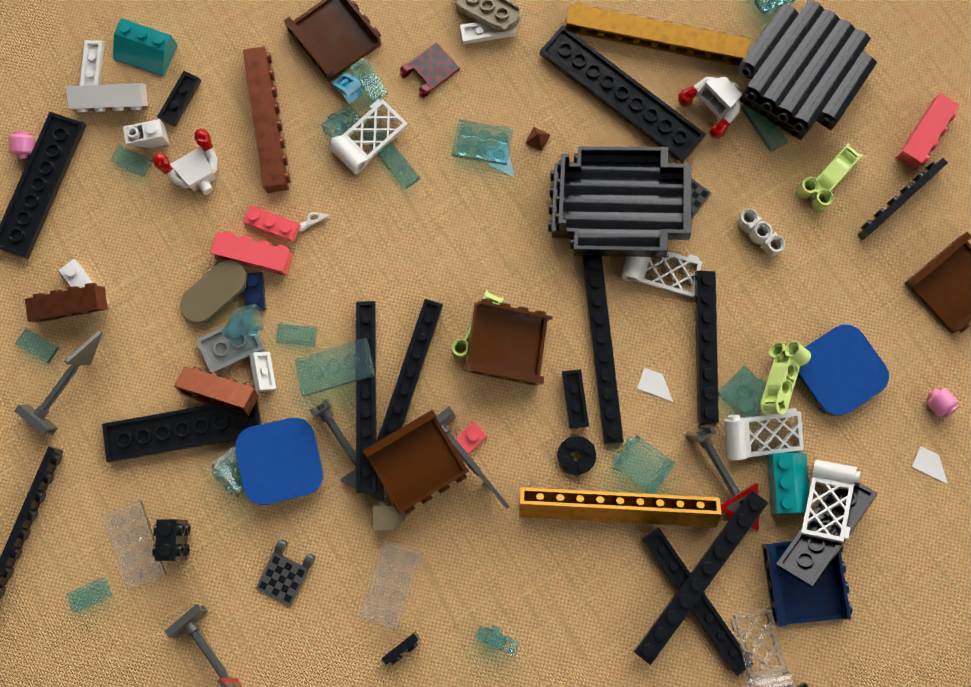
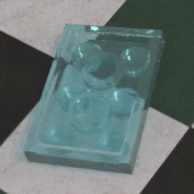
[452,120,513,166]

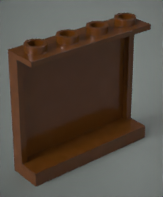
[284,0,381,82]
[904,232,971,334]
[464,299,553,386]
[363,410,469,515]

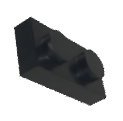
[381,632,420,665]

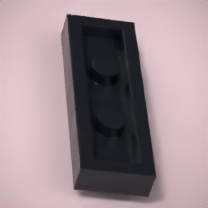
[157,71,201,127]
[561,369,589,429]

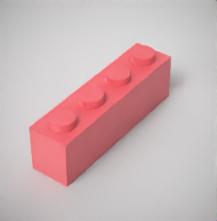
[896,93,959,169]
[210,231,293,276]

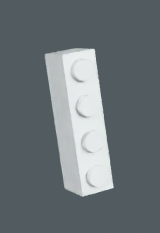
[66,83,148,112]

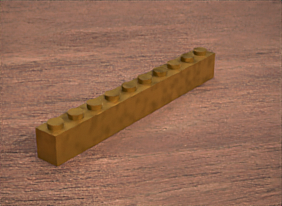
[566,3,750,66]
[519,487,722,528]

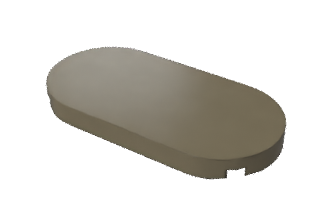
[455,0,520,32]
[181,260,248,323]

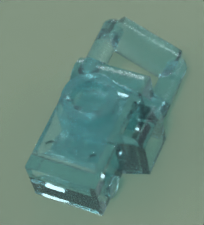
[321,107,361,138]
[475,625,519,655]

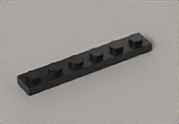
[858,158,948,240]

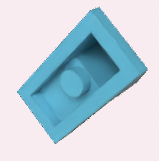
[331,73,363,104]

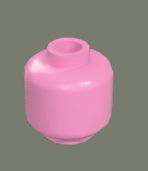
[9,131,35,159]
[927,389,958,418]

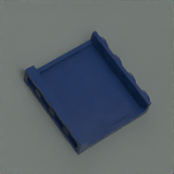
[762,541,853,627]

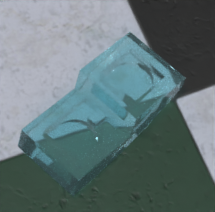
[110,144,152,177]
[67,577,113,613]

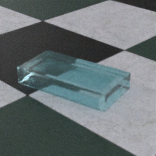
[276,323,317,347]
[15,328,59,364]

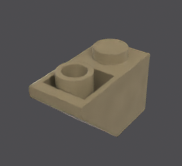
[373,502,412,530]

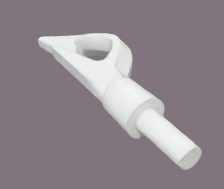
[299,212,329,232]

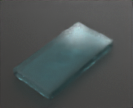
[295,338,375,397]

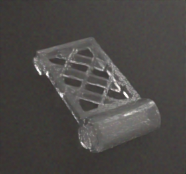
[730,607,794,687]

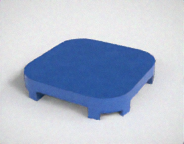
[798,324,889,417]
[235,418,323,505]

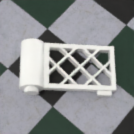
[329,99,408,174]
[621,251,703,298]
[724,408,804,460]
[801,460,861,543]

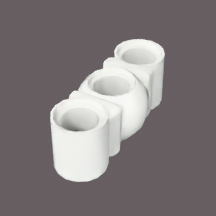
[737,209,785,257]

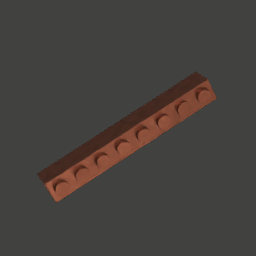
[243,46,291,193]

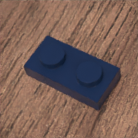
[244,272,266,312]

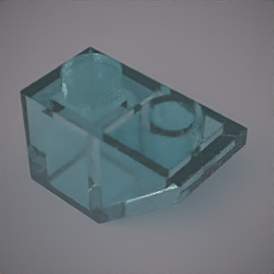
[350,57,388,103]
[221,304,265,340]

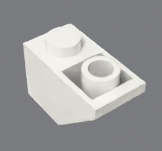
[123,119,169,148]

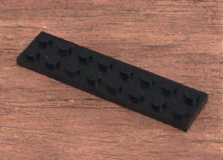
[0,112,86,259]
[102,399,261,463]

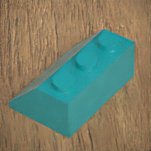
[113,18,178,77]
[766,453,810,514]

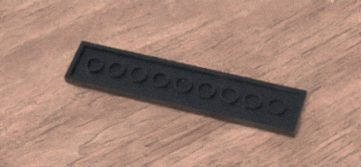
[539,25,706,164]

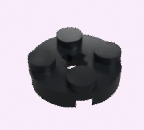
[557,436,596,475]

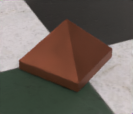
[526,127,550,151]

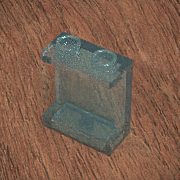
[612,435,675,494]

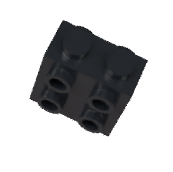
[152,519,191,561]

